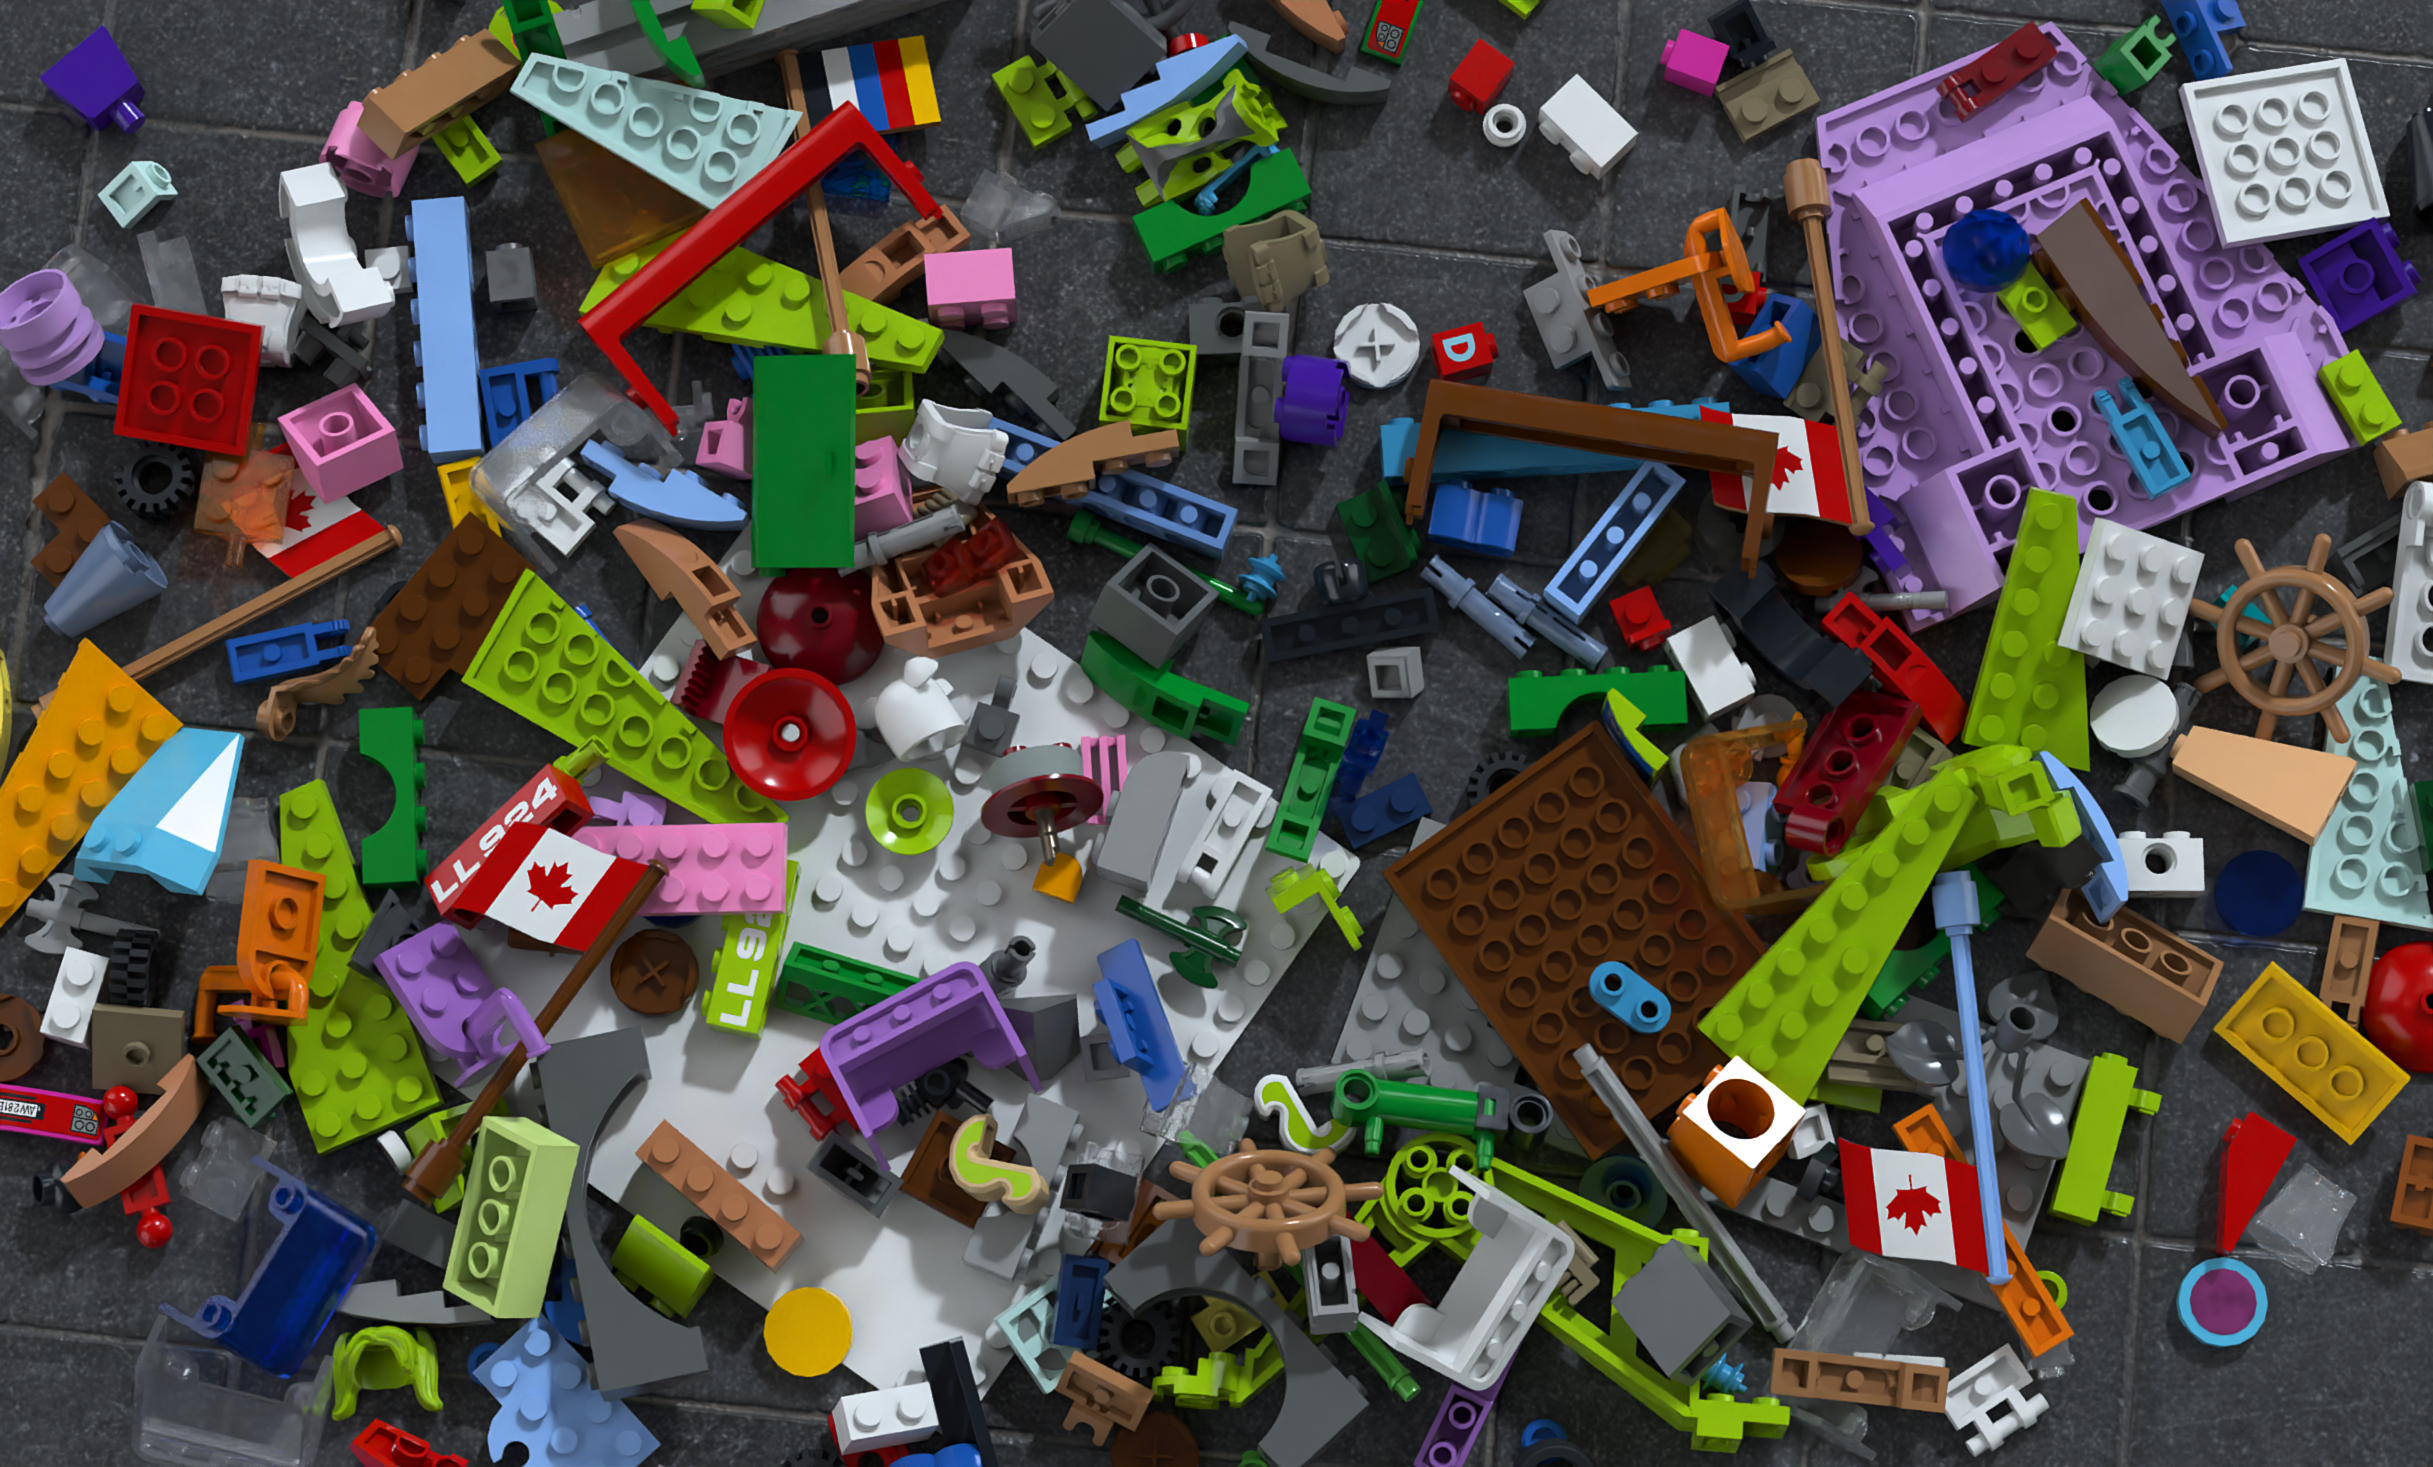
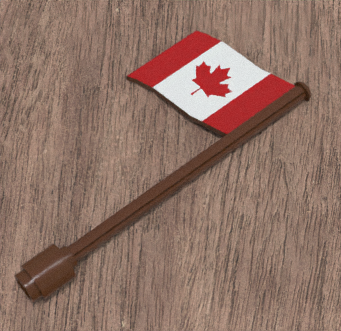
[401,821,670,1207]

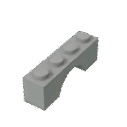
[962,1092,1085,1283]

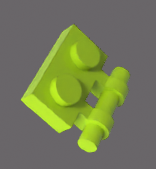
[992,54,1098,151]

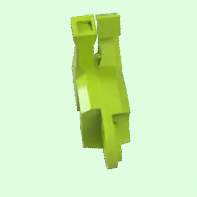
[1805,744,2082,885]

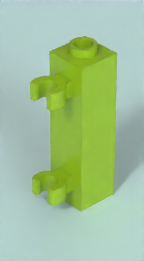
[2047,1052,2162,1227]

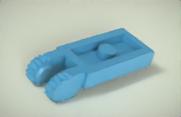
[2093,376,2192,502]

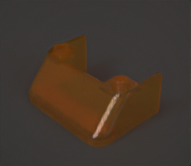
[1679,718,1832,916]

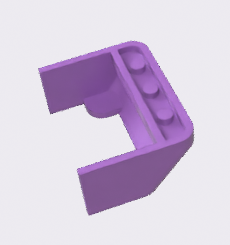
[820,961,1043,1173]

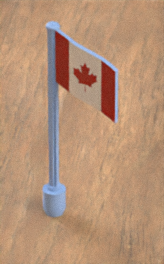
[1838,871,2013,1285]

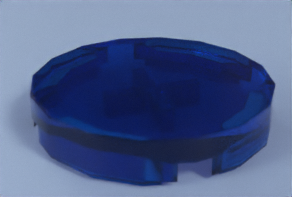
[1942,209,2030,293]
[2213,850,2304,939]

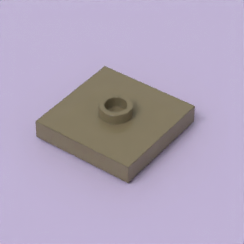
[92,1003,185,1095]

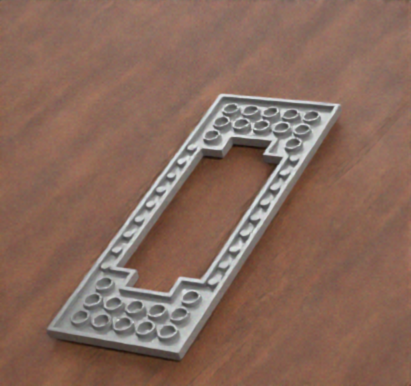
[1331,816,2090,1313]

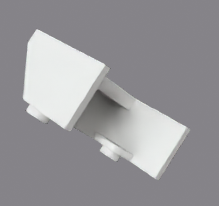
[1358,1165,1575,1391]

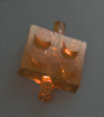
[194,422,296,569]

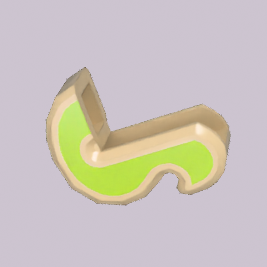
[949,1114,1049,1215]

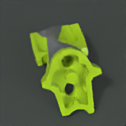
[1115,69,1289,208]

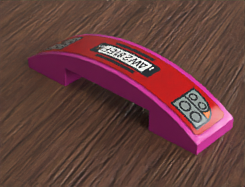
[0,1084,110,1147]

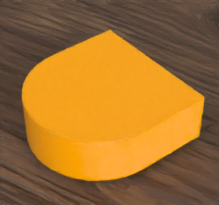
[1032,853,1083,905]

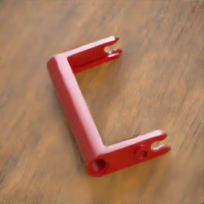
[577,100,943,438]

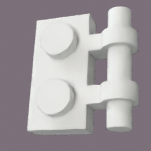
[500,447,616,559]
[1945,1343,2050,1457]

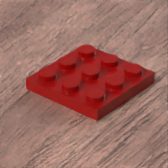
[113,303,265,456]

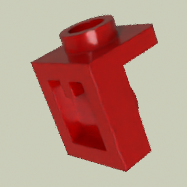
[1608,585,1672,653]

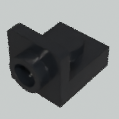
[1795,1141,1845,1203]

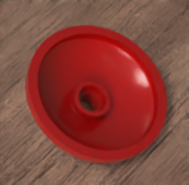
[723,668,857,801]
[2360,941,2433,1074]

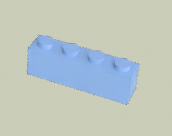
[1542,461,1686,626]

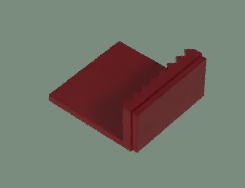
[670,639,772,725]

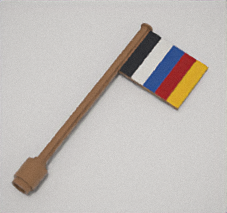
[775,35,941,398]

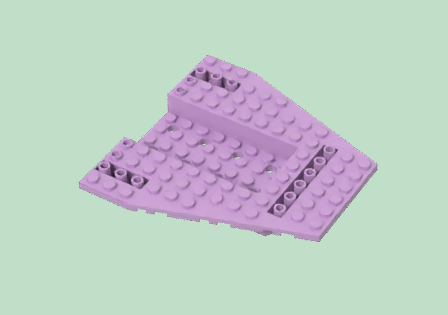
[1815,21,2388,636]

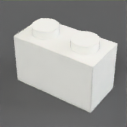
[1538,74,1638,180]
[1664,615,1757,724]
[39,946,112,1051]
[832,1382,939,1455]

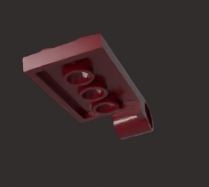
[1772,688,1924,858]

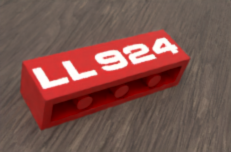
[424,763,595,931]

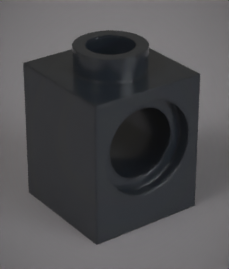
[1059,1163,1137,1222]

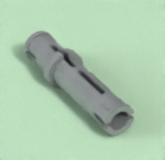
[838,504,965,577]
[1296,1048,1431,1097]

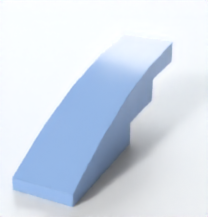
[1086,34,1248,149]

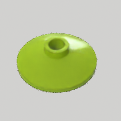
[865,767,954,856]

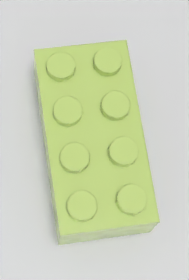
[443,1116,580,1318]

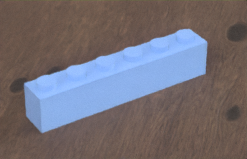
[405,196,486,464]

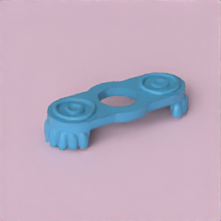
[1193,144,1280,216]

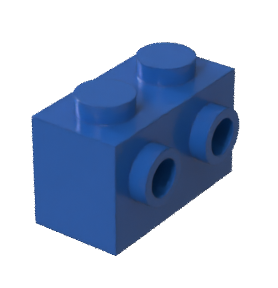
[1728,292,1822,400]

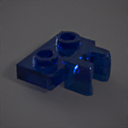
[1334,709,1390,802]

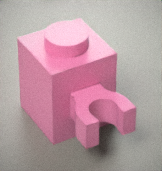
[695,397,753,481]

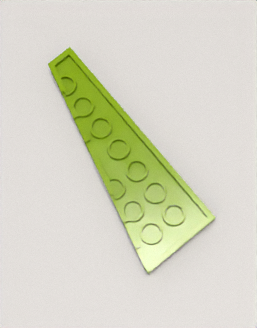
[578,206,945,374]
[461,568,791,825]
[1697,765,1979,1107]

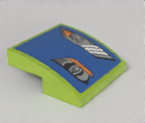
[1601,688,1669,787]

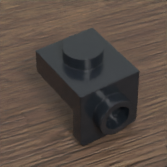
[1707,0,1778,69]

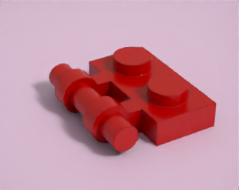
[775,1046,861,1142]

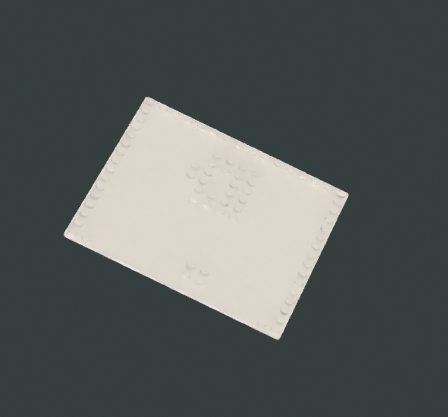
[418,519,1360,1435]

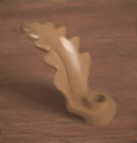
[256,627,379,742]

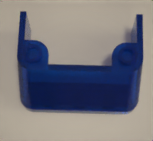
[158,1154,377,1380]

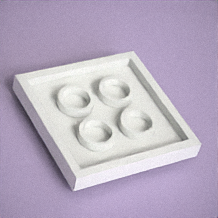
[2058,517,2205,680]

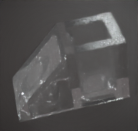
[960,169,1062,245]

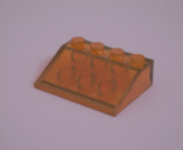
[534,79,710,270]

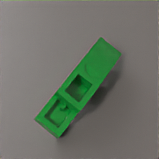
[1080,630,1250,746]

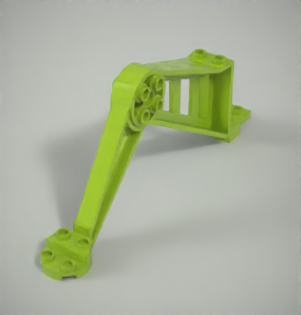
[1152,1132,1790,1453]

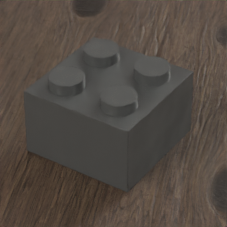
[1088,542,1220,670]

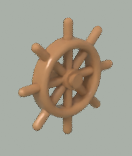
[2187,533,2402,744]
[1152,1138,1384,1271]

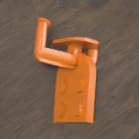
[1587,207,1792,363]
[191,859,326,1045]

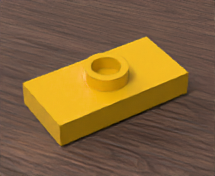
[437,456,502,538]

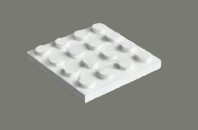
[2178,58,2390,249]

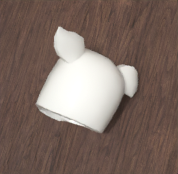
[854,657,968,763]

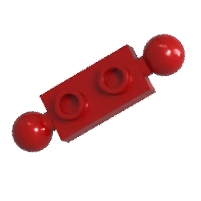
[102,1085,173,1249]

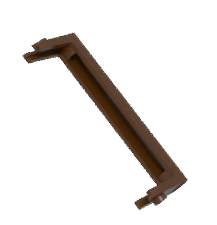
[1403,378,1779,580]

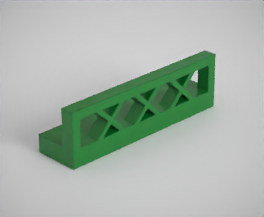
[774,941,924,1026]

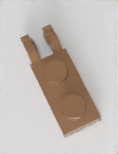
[2319,914,2380,1031]

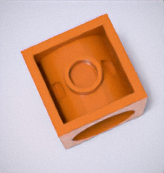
[1666,1056,1806,1210]

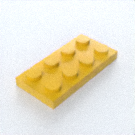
[2213,961,2411,1145]

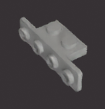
[1523,229,1632,391]

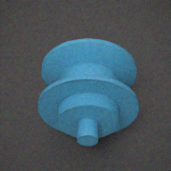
[1238,553,1287,603]
[1700,1353,1747,1395]

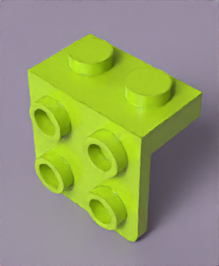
[1265,862,1364,951]

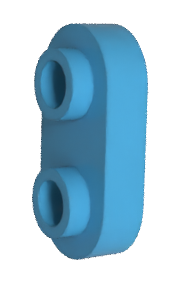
[1589,961,1671,1035]

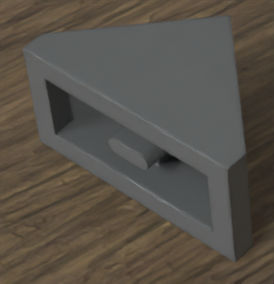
[806,1130,904,1218]

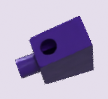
[39,25,146,135]

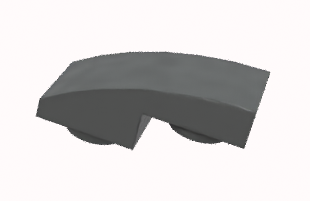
[382,1198,457,1270]

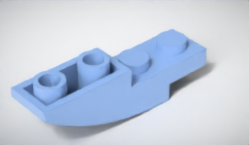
[580,439,750,532]

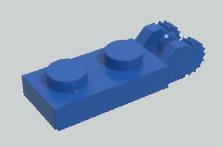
[225,619,353,686]

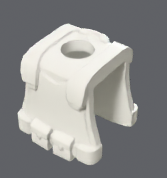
[221,274,309,368]
[897,399,1009,506]

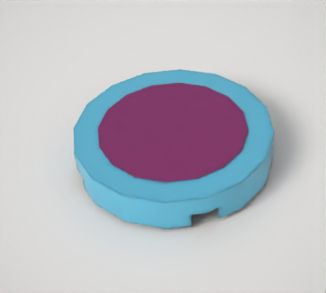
[2176,1257,2268,1348]

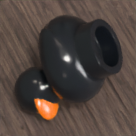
[32,1152,85,1215]

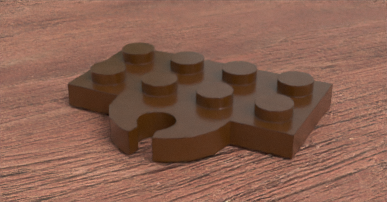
[354,511,538,702]

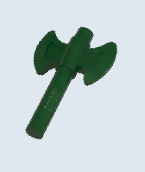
[1115,895,1247,989]

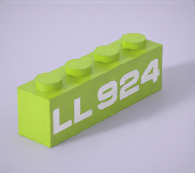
[701,859,802,1040]

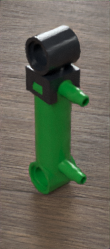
[1330,1069,1553,1172]

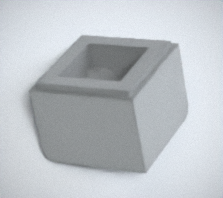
[1367,646,1424,698]

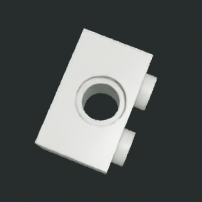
[2116,831,2205,898]

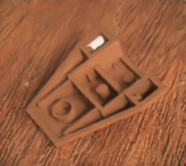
[871,484,1054,659]

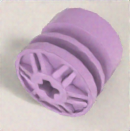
[0,269,105,385]

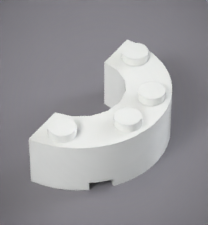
[279,162,395,328]

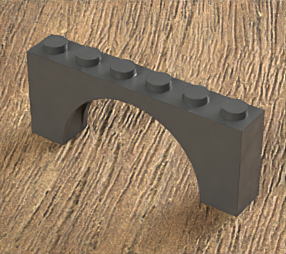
[1103,1217,1370,1467]

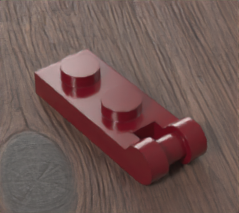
[1936,21,2059,123]

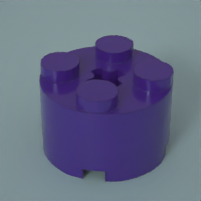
[1274,354,1351,447]

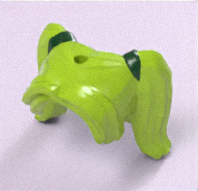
[332,1326,443,1421]

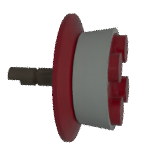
[980,742,1104,866]

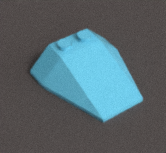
[73,727,245,896]

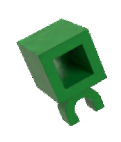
[2093,15,2177,97]

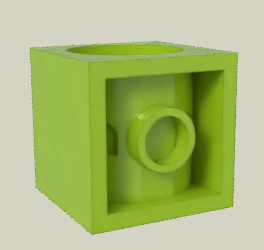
[1099,335,1197,451]

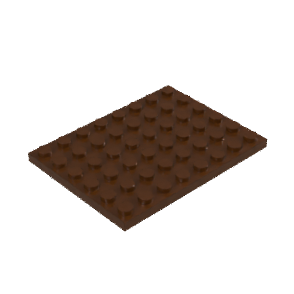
[1381,719,1768,1162]

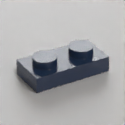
[1334,772,1433,852]
[1049,1254,1109,1350]

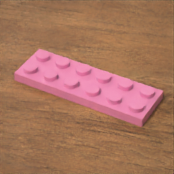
[571,822,788,916]

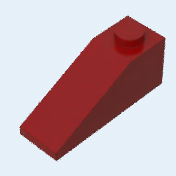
[2215,1111,2297,1257]

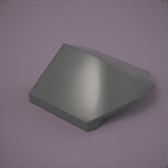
[998,994,1081,1081]

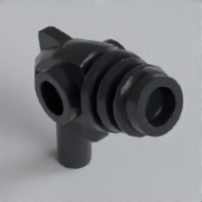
[894,1057,994,1127]

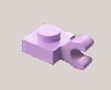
[589,791,668,826]

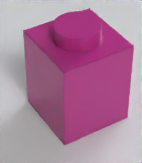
[1660,28,1730,97]

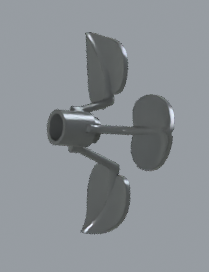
[1885,970,2070,1160]

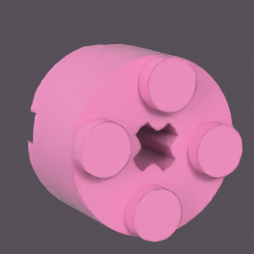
[319,101,420,198]

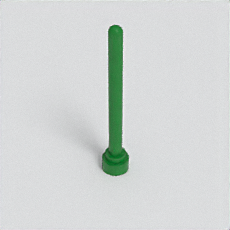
[1066,507,1264,616]

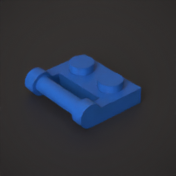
[479,358,572,457]

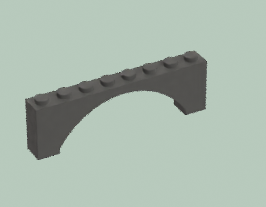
[529,1025,711,1402]

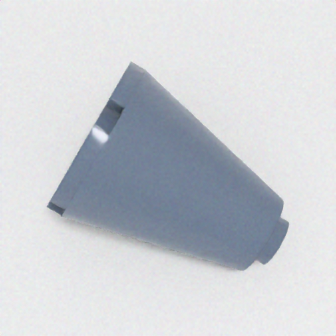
[44,520,168,638]

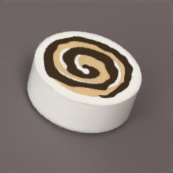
[377,1130,414,1176]

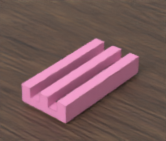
[1081,734,1128,826]

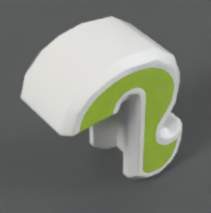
[1253,1074,1357,1157]

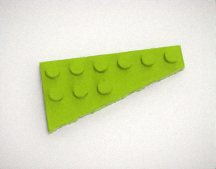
[1961,486,2090,772]

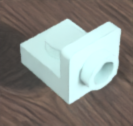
[98,161,178,228]

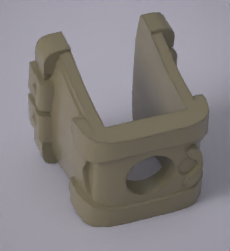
[1222,210,1330,313]

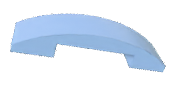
[2033,751,2128,924]

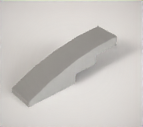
[306,1279,497,1328]

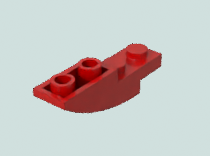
[1818,591,1969,746]

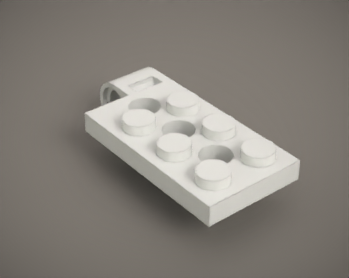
[2383,480,2433,685]

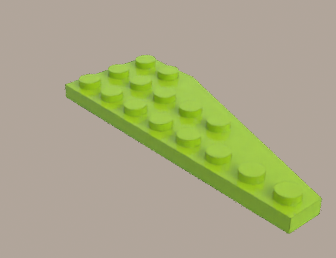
[279,778,444,1156]

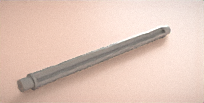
[1573,1043,1796,1344]

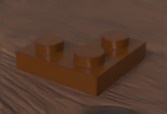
[30,471,112,588]

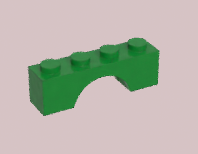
[1132,147,1312,274]
[1506,665,1688,738]
[359,707,429,891]
[1859,862,2006,1021]

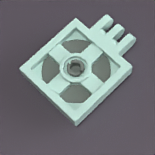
[993,1272,1118,1394]

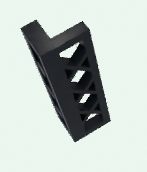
[919,1336,999,1467]

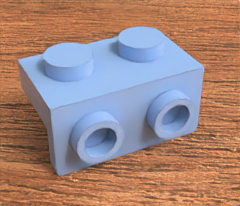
[1710,781,1789,878]

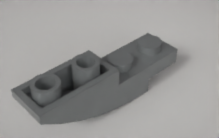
[934,328,1078,443]

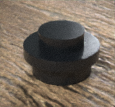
[680,1216,724,1259]

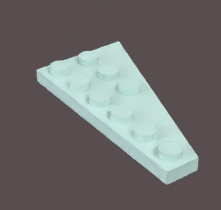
[509,52,803,211]
[2301,656,2433,932]

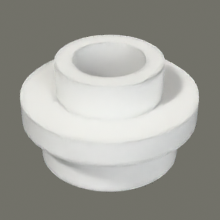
[1483,104,1526,147]

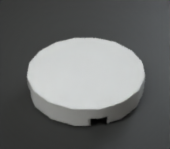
[1333,303,1420,390]
[2090,674,2179,758]

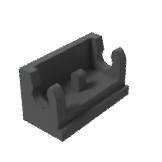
[1728,184,1773,284]
[2328,511,2402,599]

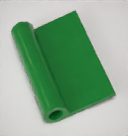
[751,354,856,577]

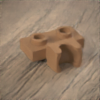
[1055,1350,1155,1446]

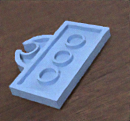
[472,1312,661,1467]

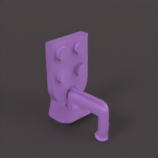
[373,918,551,1089]

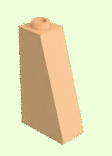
[2169,725,2357,847]

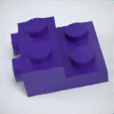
[2297,217,2422,336]

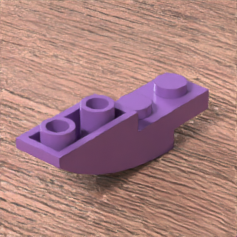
[1413,1331,1528,1467]

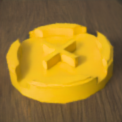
[764,1287,854,1377]

